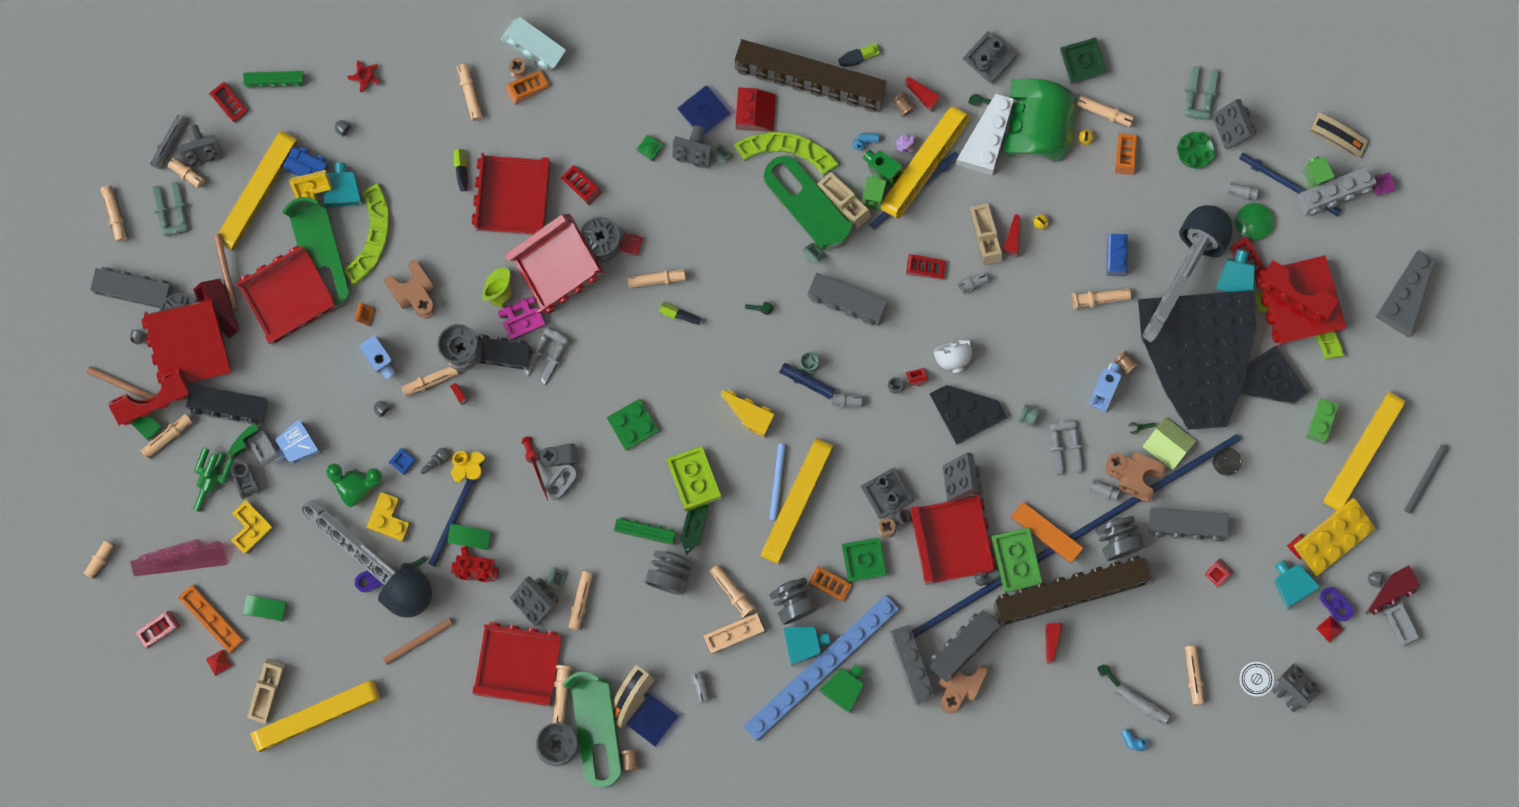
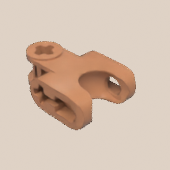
[384,260,435,318]
[1105,452,1166,502]
[938,665,988,714]

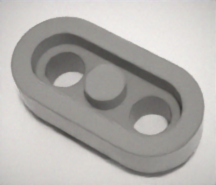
[545,465,577,500]

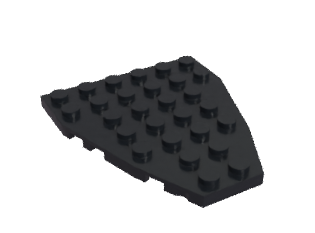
[1138,290,1257,430]

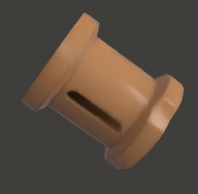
[509,58,527,79]
[891,92,915,117]
[1113,350,1139,376]
[878,518,895,538]
[621,750,640,771]

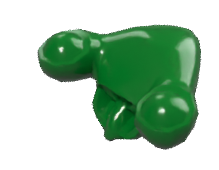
[326,463,382,508]

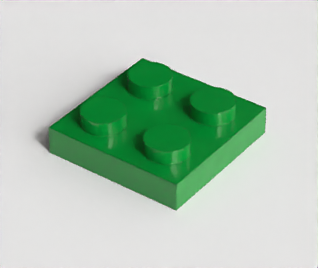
[606,399,659,451]
[842,537,886,583]

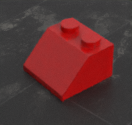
[735,87,776,132]

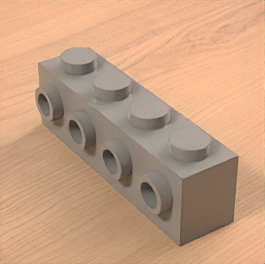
[1296,166,1377,216]

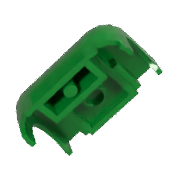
[1003,79,1077,162]

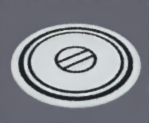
[1239,662,1274,696]

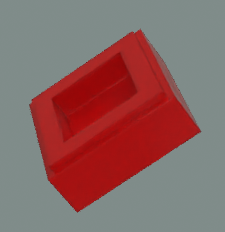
[619,232,643,256]
[450,383,467,405]

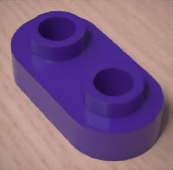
[354,567,384,593]
[1319,587,1353,622]

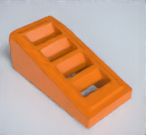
[506,70,549,104]
[1115,133,1137,175]
[809,566,852,602]

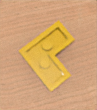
[289,170,332,202]
[366,492,410,542]
[231,500,273,554]

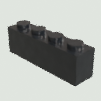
[459,334,531,370]
[186,384,268,425]

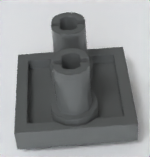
[963,31,1016,84]
[1212,99,1257,149]
[178,125,223,167]
[672,126,712,168]
[943,452,983,503]
[861,467,913,520]
[510,575,559,626]
[1272,663,1321,712]

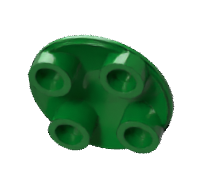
[1177,132,1215,169]
[1235,203,1274,241]

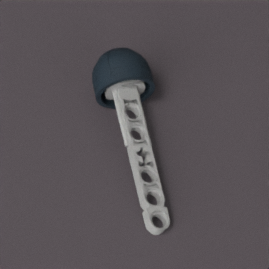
[1142,205,1233,342]
[302,500,432,618]

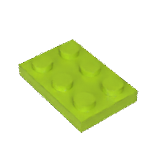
[666,446,722,512]

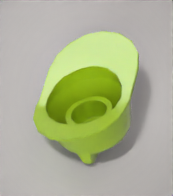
[482,267,512,308]

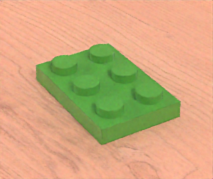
[991,528,1042,593]

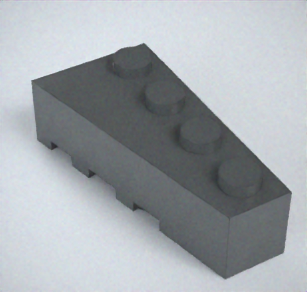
[1376,250,1435,337]

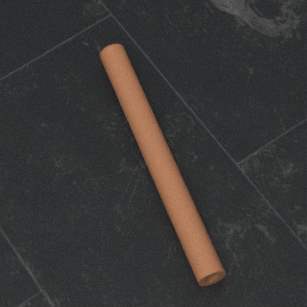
[213,233,238,309]
[87,366,155,400]
[382,618,453,665]

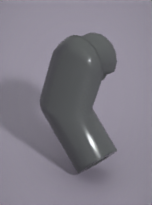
[974,569,1001,586]

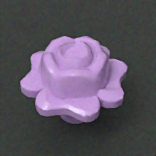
[896,134,915,153]

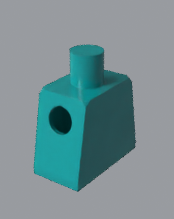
[324,162,362,208]
[1216,249,1254,292]
[1274,560,1319,609]
[783,627,830,666]

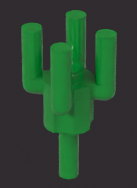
[193,447,235,512]

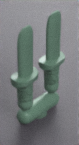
[1184,66,1218,120]
[153,182,189,236]

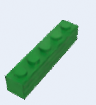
[243,71,304,89]
[614,517,676,545]

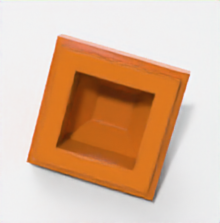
[355,302,375,326]

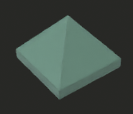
[711,144,733,163]
[803,243,826,263]
[546,566,567,591]

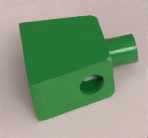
[863,150,904,190]
[819,664,864,714]

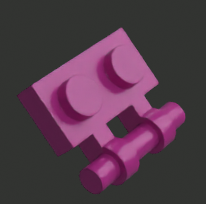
[498,296,546,341]

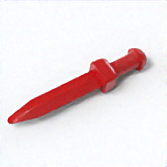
[521,436,548,501]

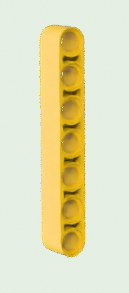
[881,106,970,219]
[218,130,298,251]
[1322,391,1406,511]
[760,438,834,565]
[250,680,381,752]

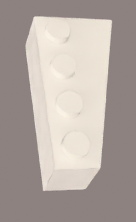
[956,94,1014,175]

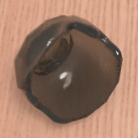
[1212,447,1242,477]

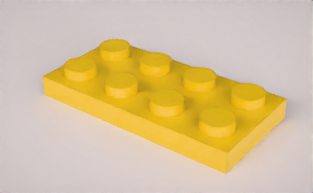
[1294,498,1375,577]

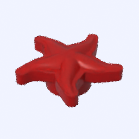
[347,60,380,93]

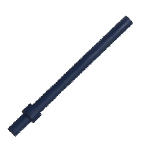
[869,151,959,230]
[1239,153,1341,217]
[428,462,484,567]

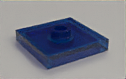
[677,85,730,136]
[626,693,679,747]

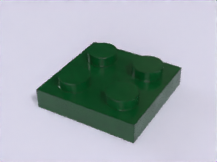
[1060,37,1107,84]

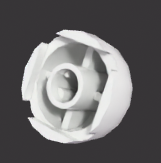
[933,340,972,373]

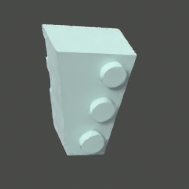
[501,17,566,70]

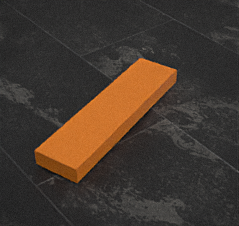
[1011,502,1083,564]
[178,585,244,654]

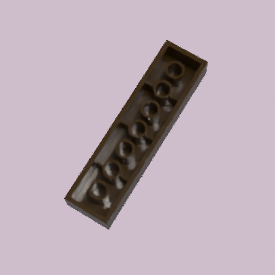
[735,39,887,112]
[993,556,1152,627]

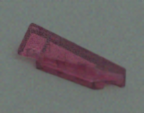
[130,539,227,576]

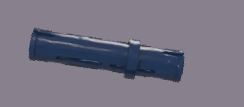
[779,362,835,400]

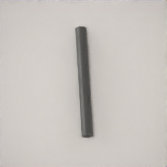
[1404,444,1448,514]

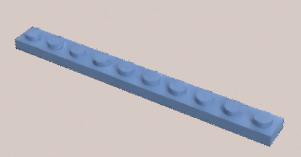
[743,595,899,741]

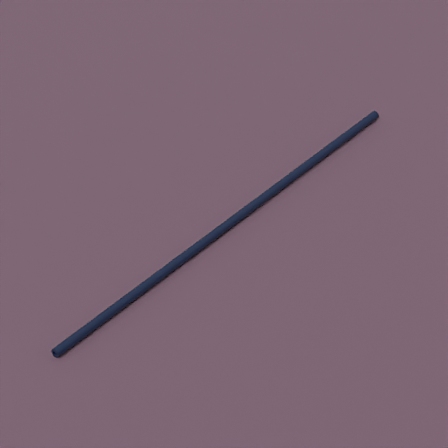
[892,434,1240,647]

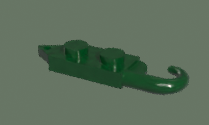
[680,504,709,555]

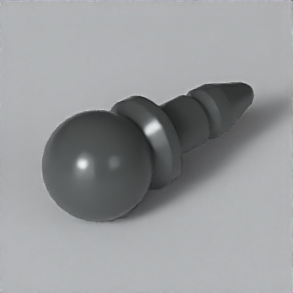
[420,448,450,474]

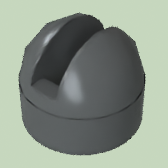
[335,120,351,137]
[130,330,146,345]
[888,377,904,394]
[374,401,390,418]
[894,509,911,526]
[1368,571,1383,588]

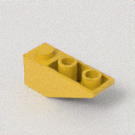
[721,390,774,438]

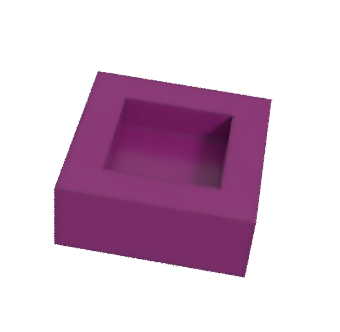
[1373,172,1395,197]

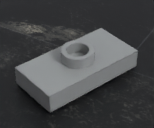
[247,430,279,467]
[1384,603,1420,647]

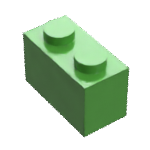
[1303,156,1334,189]
[862,175,886,211]
[1305,398,1339,444]

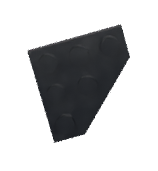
[1240,345,1309,404]
[929,385,1007,445]

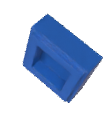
[389,448,416,475]

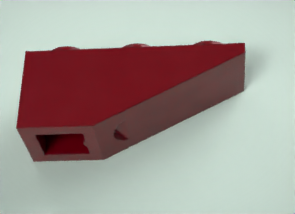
[193,278,239,338]
[1365,565,1420,615]

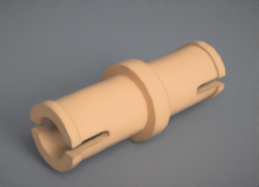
[168,158,205,189]
[83,540,114,579]

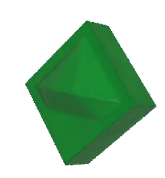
[636,134,663,161]

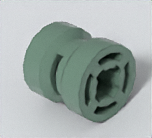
[800,352,819,374]

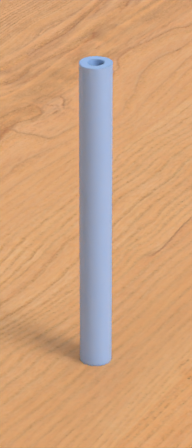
[769,444,786,521]

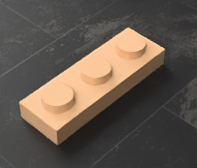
[704,613,765,654]

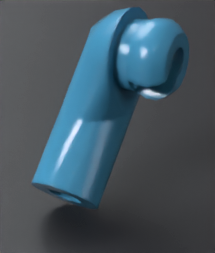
[853,133,879,151]
[1120,728,1148,751]

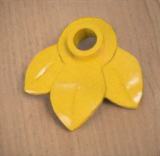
[451,451,485,483]

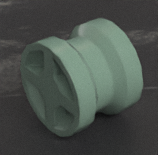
[1018,404,1039,427]

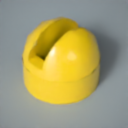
[1078,129,1094,146]
[1033,214,1049,230]

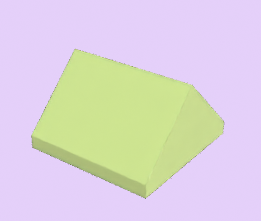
[1142,417,1196,471]

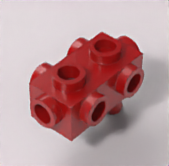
[451,546,499,583]

